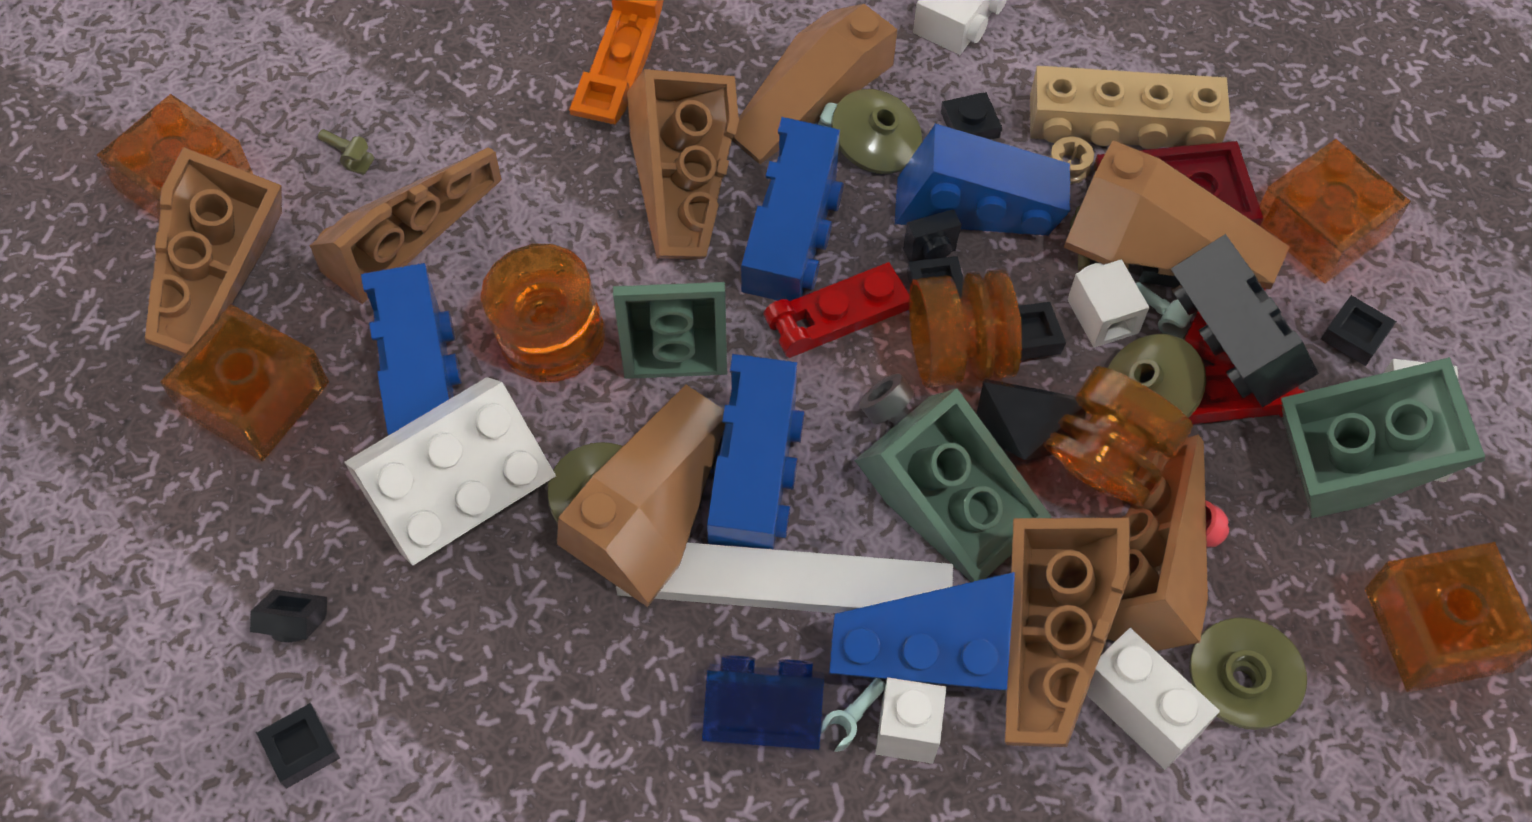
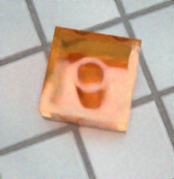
[97,94,253,220]
[1259,139,1411,284]
[160,304,329,462]
[1364,542,1532,692]

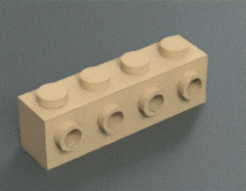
[1030,66,1231,149]

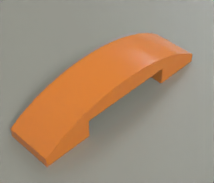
[569,0,664,125]

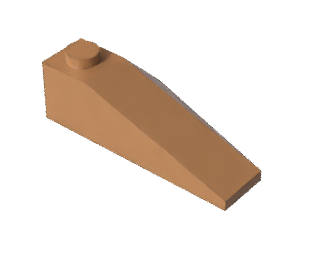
[145,147,282,361]

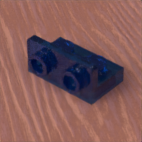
[702,655,824,750]

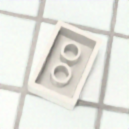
[344,377,556,565]

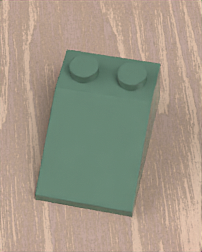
[613,282,727,379]
[1281,357,1485,518]
[854,388,1052,582]

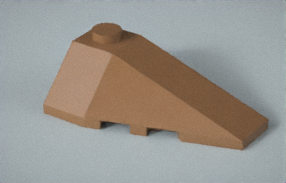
[732,4,897,164]
[627,69,739,260]
[1064,140,1290,289]
[309,147,502,304]
[557,384,726,607]
[1107,434,1208,651]
[1005,518,1130,747]

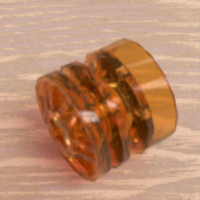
[480,244,606,382]
[909,269,1022,388]
[1044,366,1194,507]

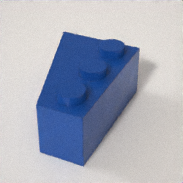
[741,117,844,301]
[895,123,1070,236]
[361,263,462,436]
[707,354,805,549]
[829,572,1015,691]

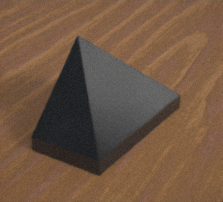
[976,379,1089,460]

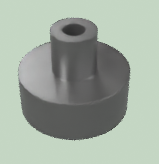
[859,373,914,425]

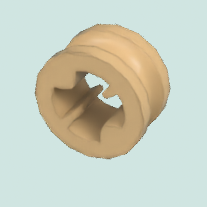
[1050,136,1094,184]

